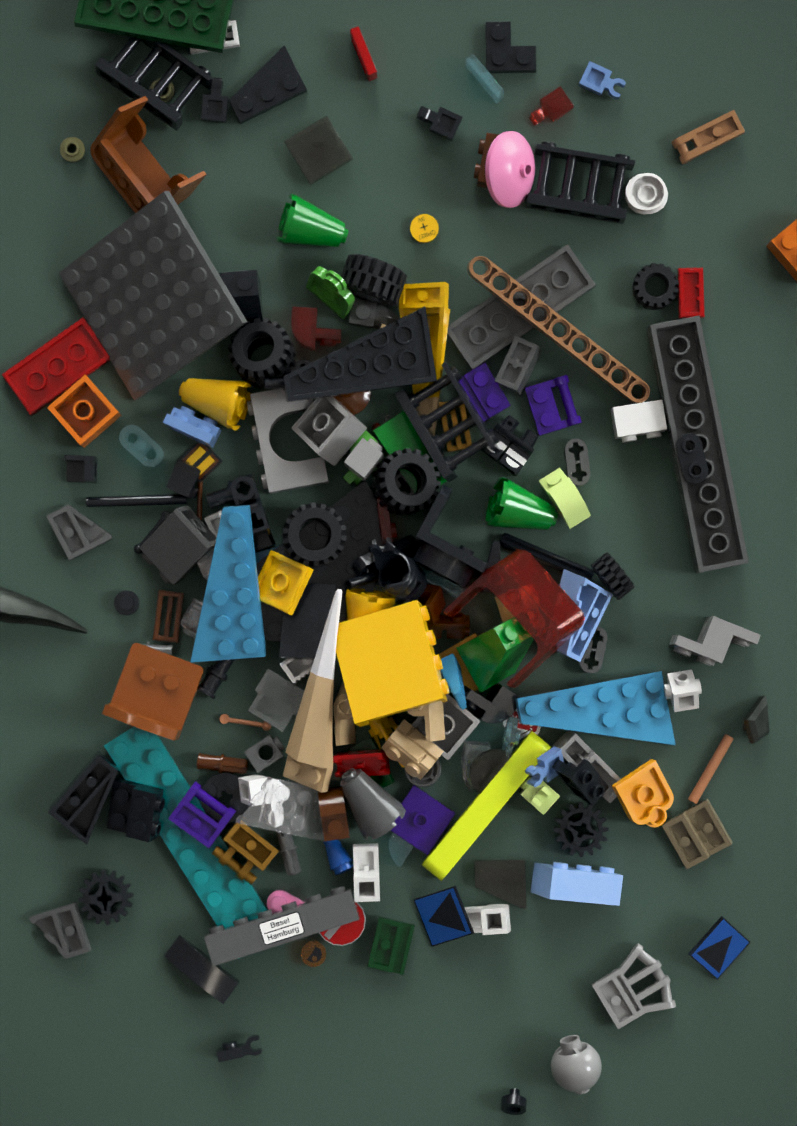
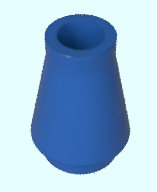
[323,839,354,876]

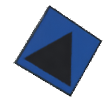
[414,885,474,947]
[688,916,750,980]

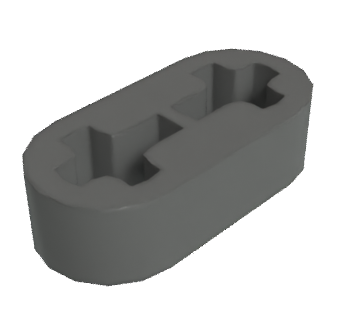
[564,439,590,487]
[579,627,607,673]

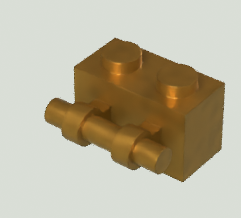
[211,819,279,885]

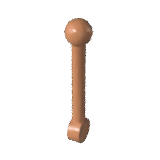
[219,714,272,731]

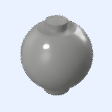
[551,1035,602,1094]

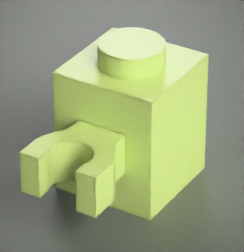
[520,776,560,815]

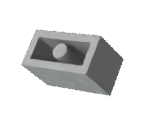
[344,438,383,482]

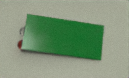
[372,411,447,494]

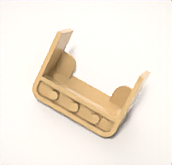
[334,670,445,746]

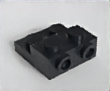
[107,778,165,842]

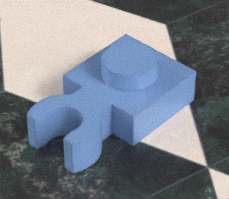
[578,61,626,99]
[525,746,564,787]

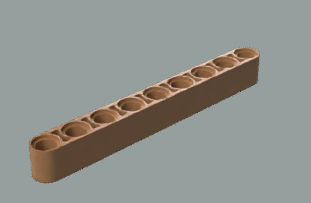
[467,256,650,403]

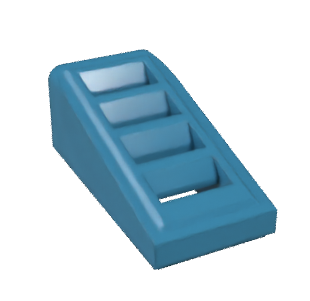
[440,654,467,710]

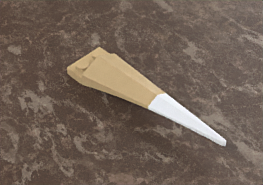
[283,589,342,793]

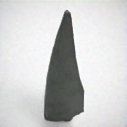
[0,587,87,634]

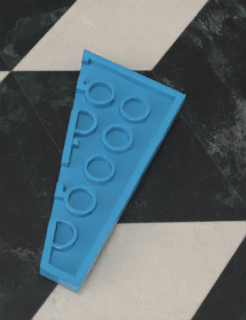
[191,505,267,663]
[515,671,676,745]

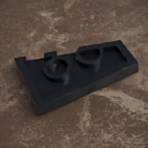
[229,45,307,124]

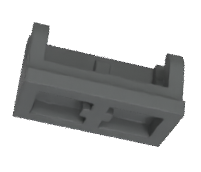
[495,336,542,396]

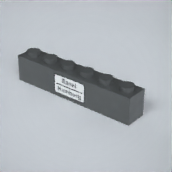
[204,886,360,966]

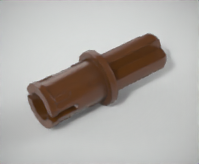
[197,753,248,774]

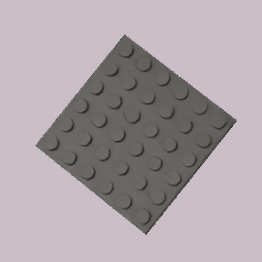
[59,191,247,401]

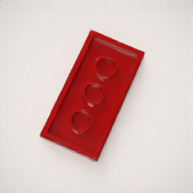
[2,317,110,416]

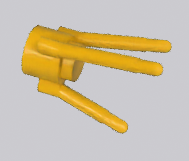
[368,716,404,768]

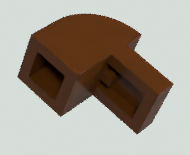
[318,786,350,841]

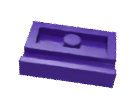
[460,363,511,422]

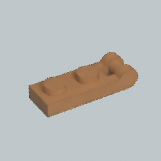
[671,110,745,165]

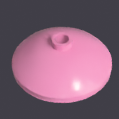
[485,131,535,208]

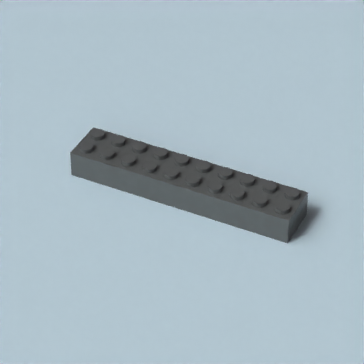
[647,316,749,574]

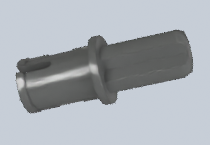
[274,824,301,876]

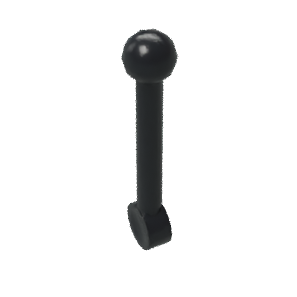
[134,511,170,554]

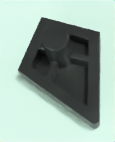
[743,696,769,743]

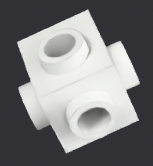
[664,669,702,712]

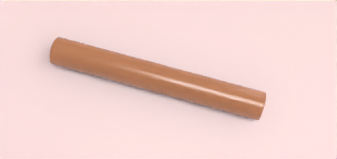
[688,734,734,804]

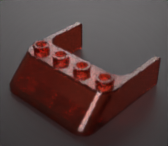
[443,550,585,688]

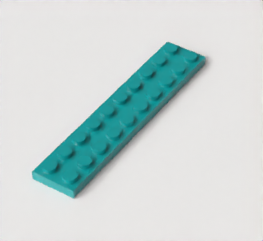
[104,727,268,959]

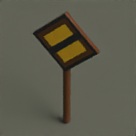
[179,442,223,521]

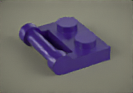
[524,375,582,436]
[168,781,236,848]

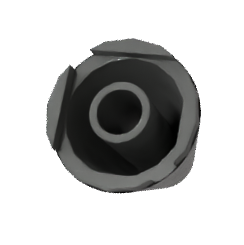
[340,768,406,840]

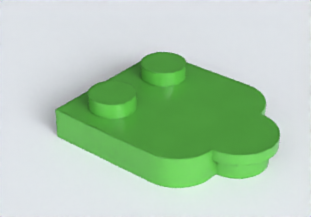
[306,266,355,319]

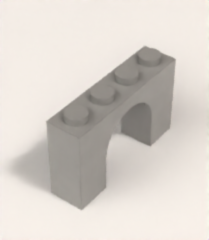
[247,388,329,494]

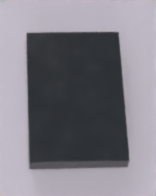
[279,583,337,660]

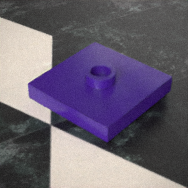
[391,785,456,855]

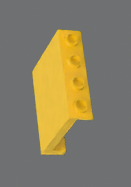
[336,600,449,727]

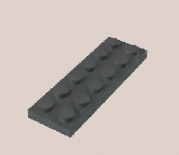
[447,244,596,370]

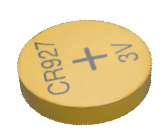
[410,214,439,243]

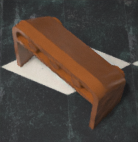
[90,96,207,213]

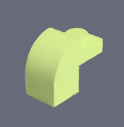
[539,468,591,529]

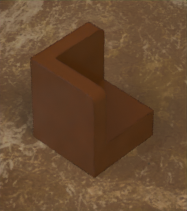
[417,584,446,625]

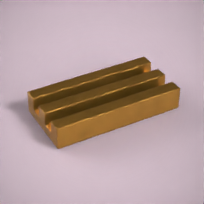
[439,401,472,452]

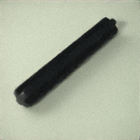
[500,533,594,581]

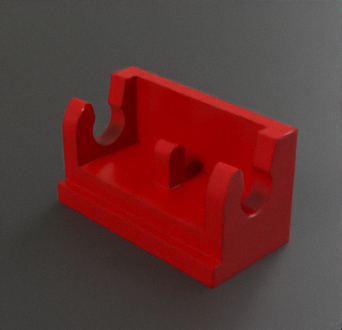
[333,749,390,778]

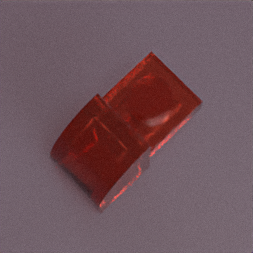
[291,307,342,351]

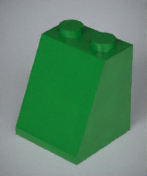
[456,610,538,693]

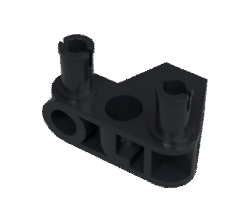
[206,474,276,551]

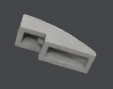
[552,730,621,803]

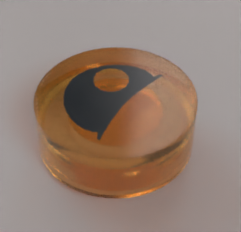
[301,941,326,967]

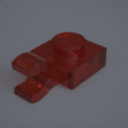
[529,86,574,126]

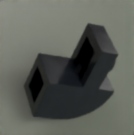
[464,683,521,723]

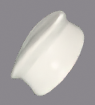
[625,173,668,215]

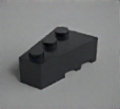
[48,751,118,845]

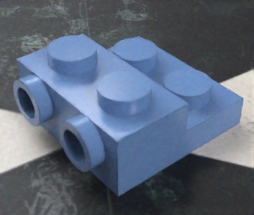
[163,406,221,448]

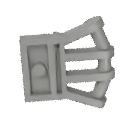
[591,943,676,1029]

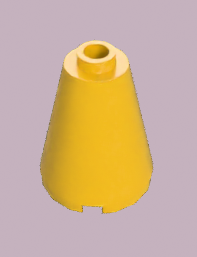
[179,378,251,431]
[345,588,396,621]

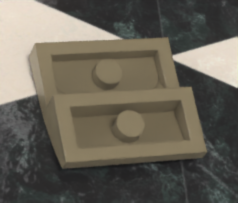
[662,799,733,869]

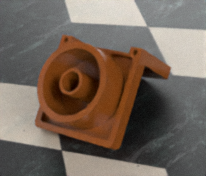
[102,643,204,740]

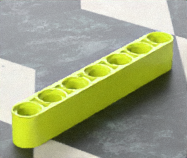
[421,731,551,881]

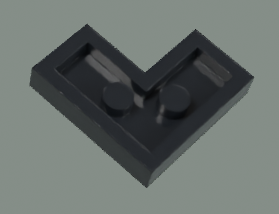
[485,21,536,73]

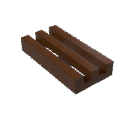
[153,590,184,643]

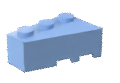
[545,569,613,662]
[531,862,623,906]

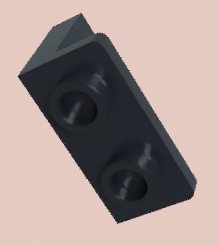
[552,759,609,806]

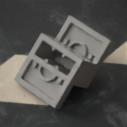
[669,616,761,666]

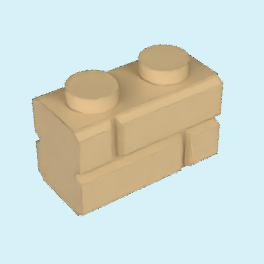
[381,719,444,780]

